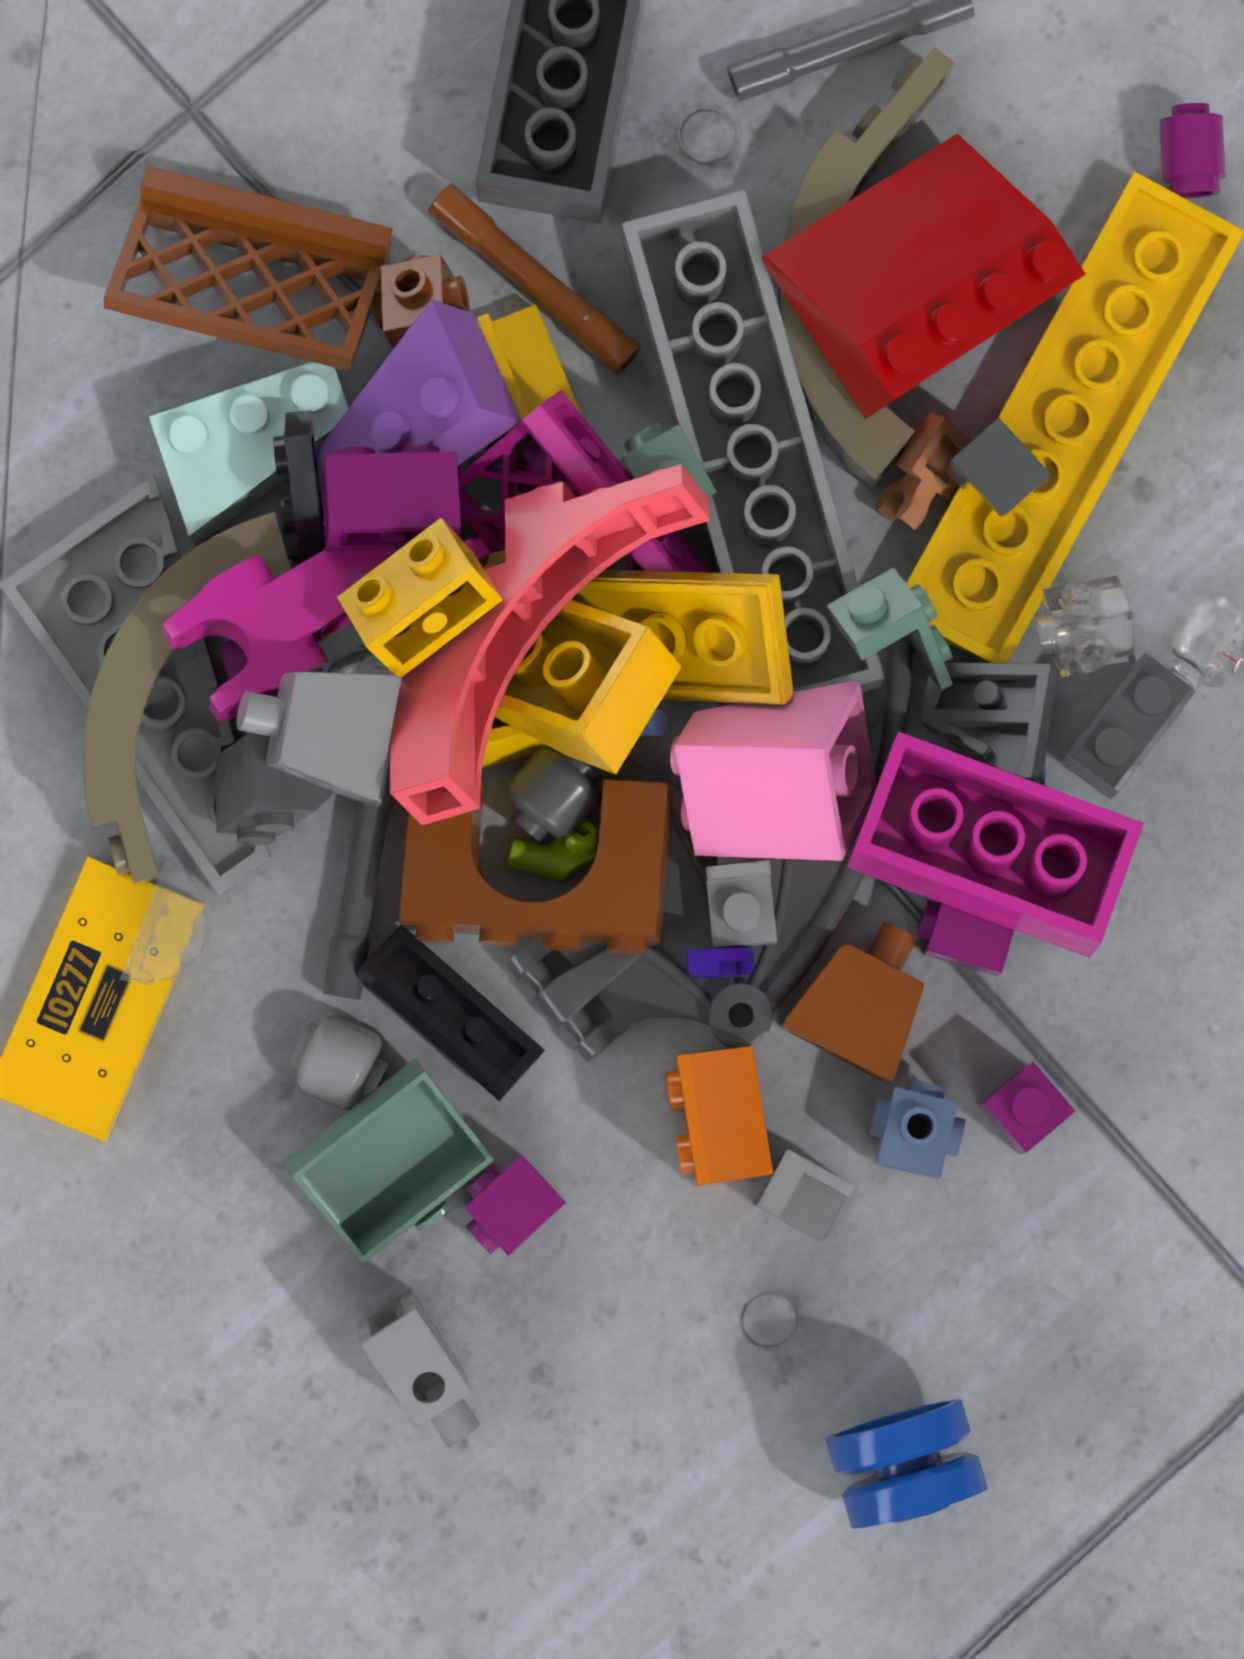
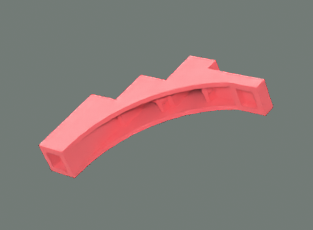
[390,464,710,825]

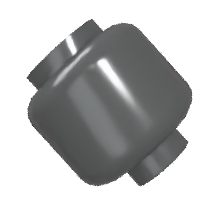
[507,747,602,841]

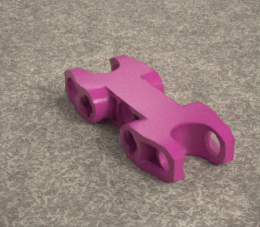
[162,520,491,722]

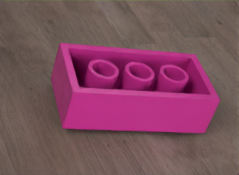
[847,732,1144,958]

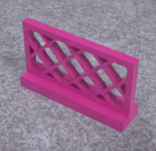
[458,390,710,573]

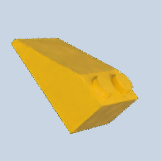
[495,600,682,774]

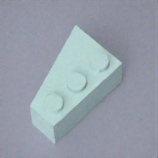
[149,362,349,547]

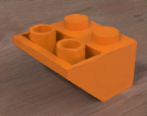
[665,1046,773,1187]

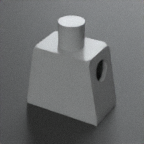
[237,672,402,801]
[357,1288,480,1445]

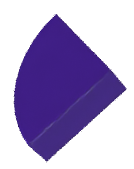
[686,948,755,980]

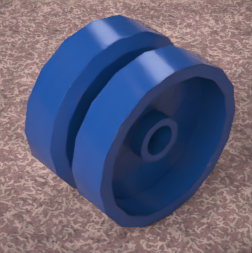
[825,1398,988,1529]

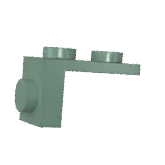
[620,422,717,497]
[827,567,953,691]

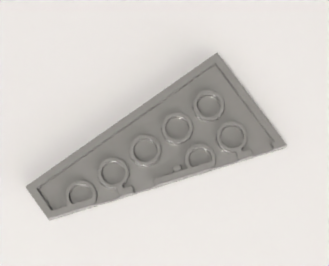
[0,475,272,895]

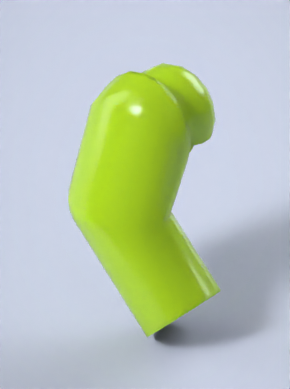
[507,821,599,881]

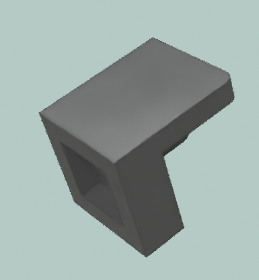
[946,417,1051,516]

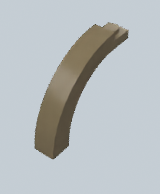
[83,512,291,885]

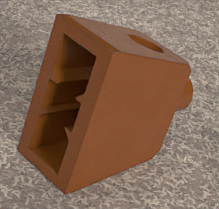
[781,921,924,1084]

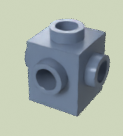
[868,1078,966,1179]

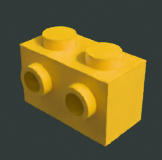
[337,518,503,677]

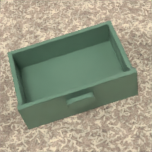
[283,1058,495,1264]

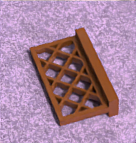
[104,166,393,372]

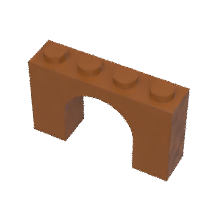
[399,779,674,955]

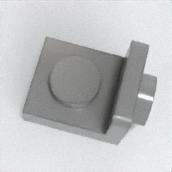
[705,857,777,949]

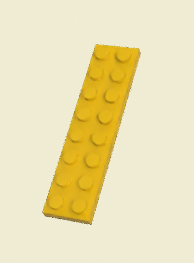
[906,171,1244,663]

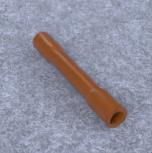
[428,183,642,375]

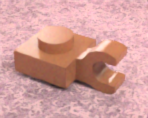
[874,411,972,530]

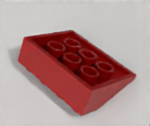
[760,133,1086,419]

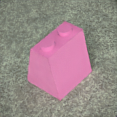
[670,682,877,861]

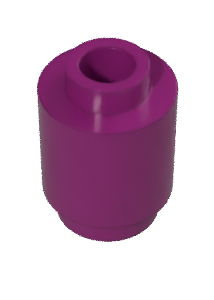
[1159,103,1226,198]

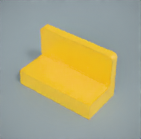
[477,304,582,446]

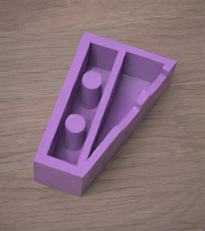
[316,299,522,477]

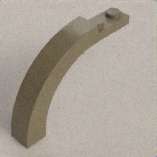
[777,47,954,491]

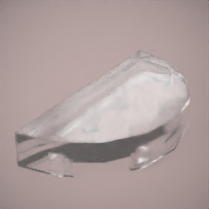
[120,860,209,985]

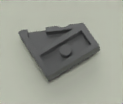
[920,663,1059,784]

